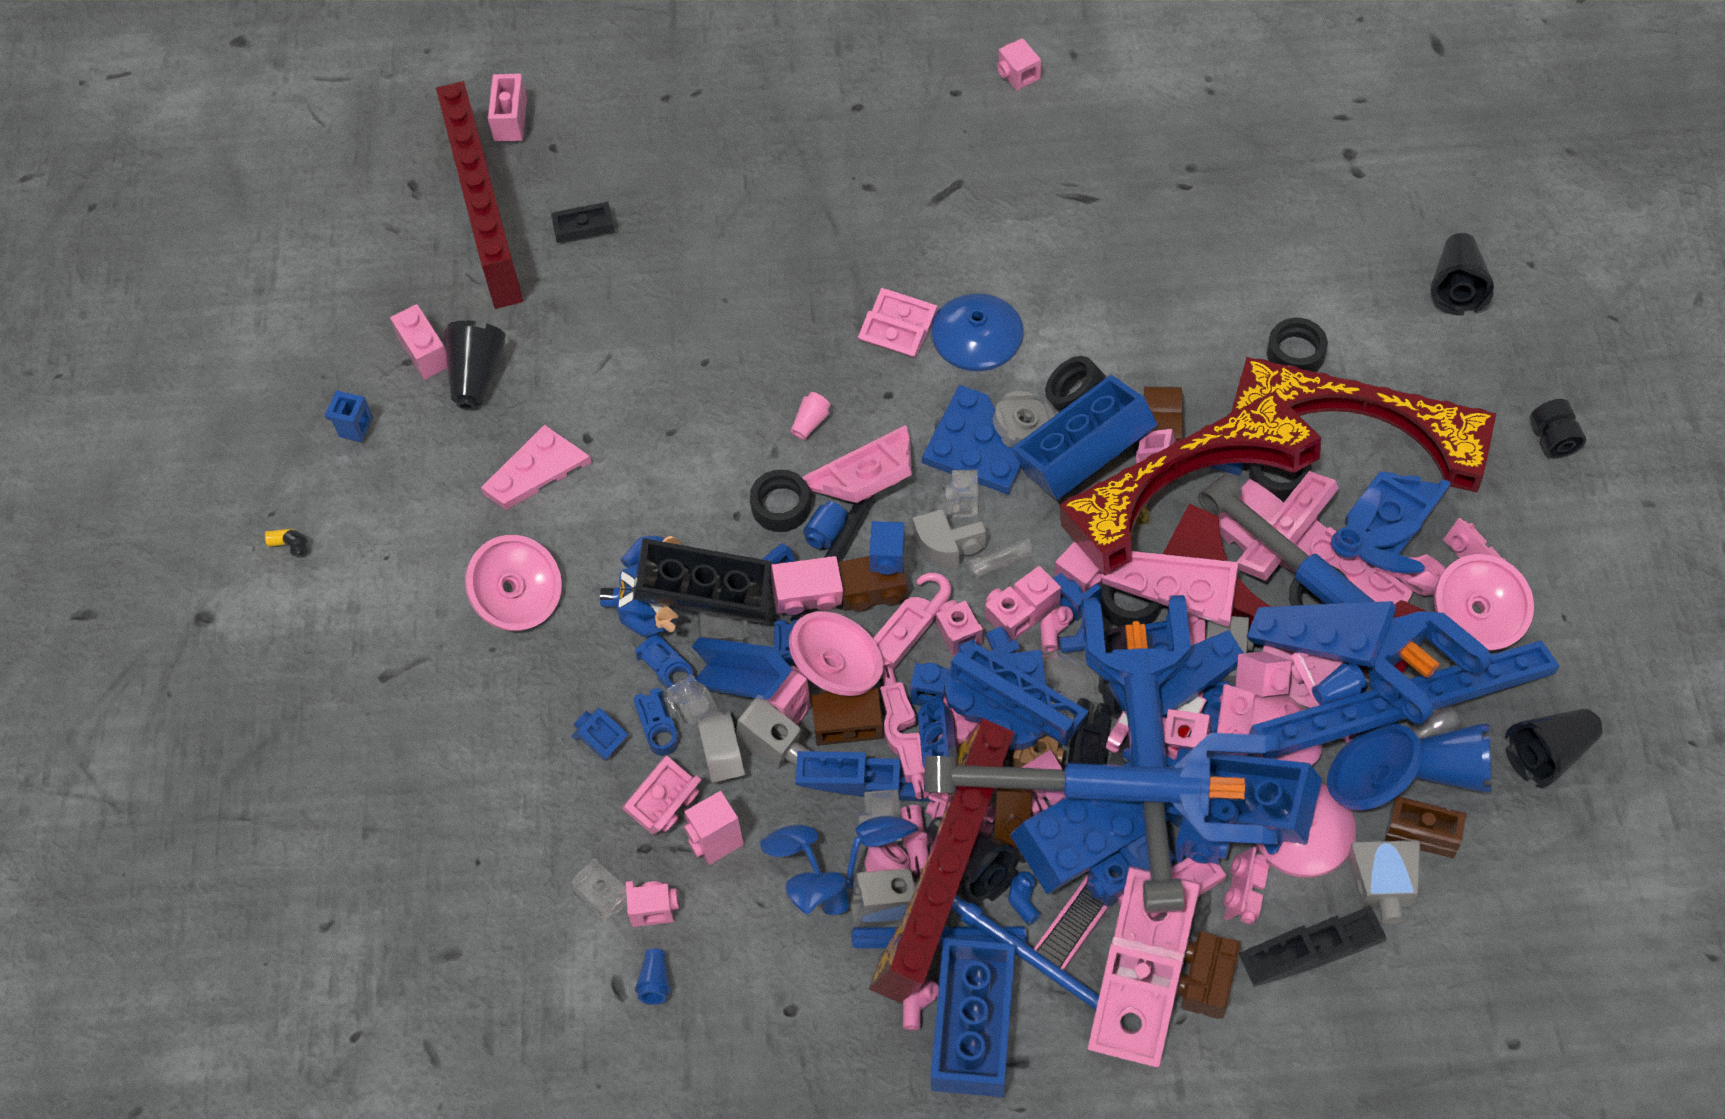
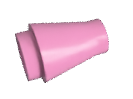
[790,392,831,440]

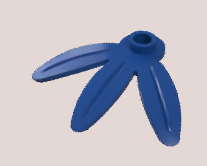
[1330,486,1425,573]

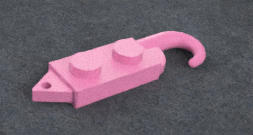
[873,573,951,669]

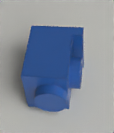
[324,390,373,442]
[910,663,949,706]
[1175,816,1230,865]
[1087,846,1141,907]

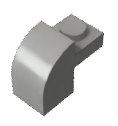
[912,509,986,569]
[697,711,745,783]

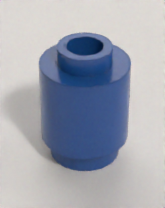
[803,501,847,549]

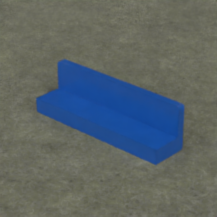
[691,637,792,700]

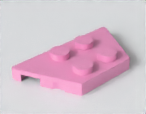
[802,425,912,503]

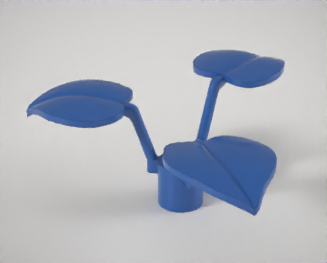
[760,816,919,915]

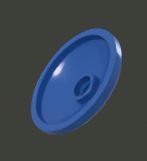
[932,293,1023,371]
[1327,724,1423,810]

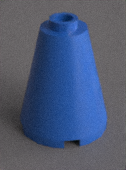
[1415,724,1492,793]

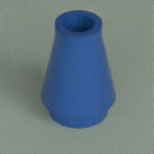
[1312,663,1366,705]
[635,949,670,1005]

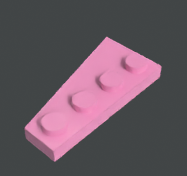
[1279,517,1413,604]
[1101,551,1238,627]

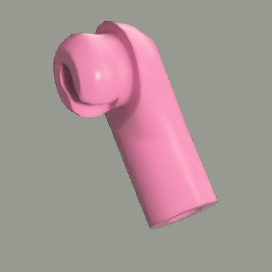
[1040,606,1073,653]
[903,981,939,1030]

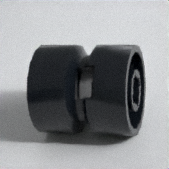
[1530,399,1587,459]

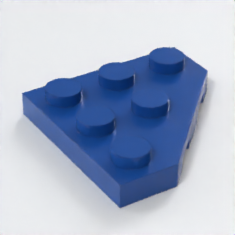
[922,385,1021,495]

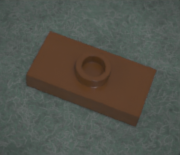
[994,788,1032,860]

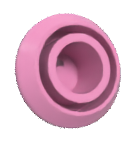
[864,842,910,872]

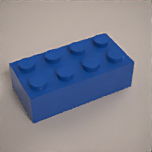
[1012,375,1157,500]
[1164,748,1322,845]
[1010,760,1170,895]
[931,938,1015,1098]

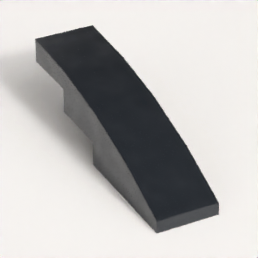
[1238,905,1386,987]

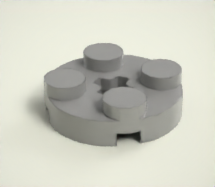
[993,391,1055,448]

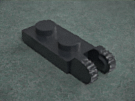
[1067,698,1109,764]

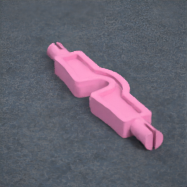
[880,667,930,799]

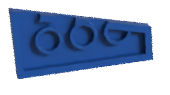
[1247,601,1397,668]
[1108,630,1244,718]

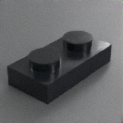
[551,201,615,243]

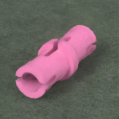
[900,805,929,877]

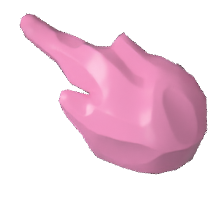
[1374,554,1446,597]

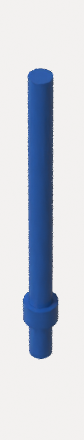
[951,895,1100,1010]

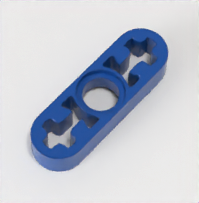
[918,698,958,769]

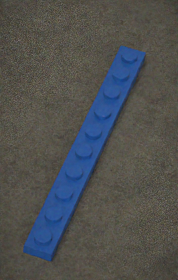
[1249,640,1560,759]

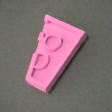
[481,425,592,510]

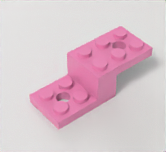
[1088,866,1200,1068]

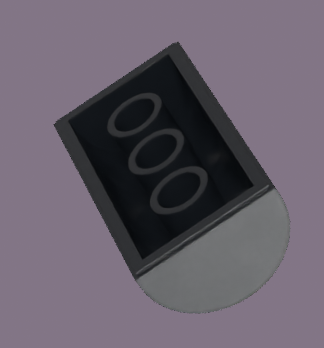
[632,538,772,623]

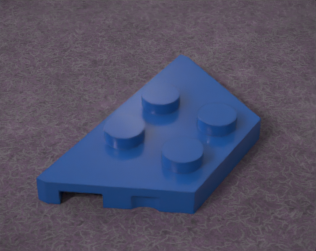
[1344,471,1451,555]

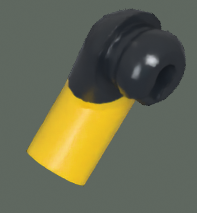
[265,529,308,556]

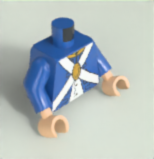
[600,536,681,637]

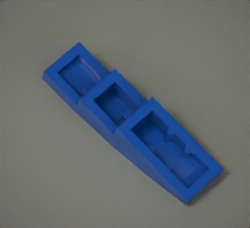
[795,751,934,802]

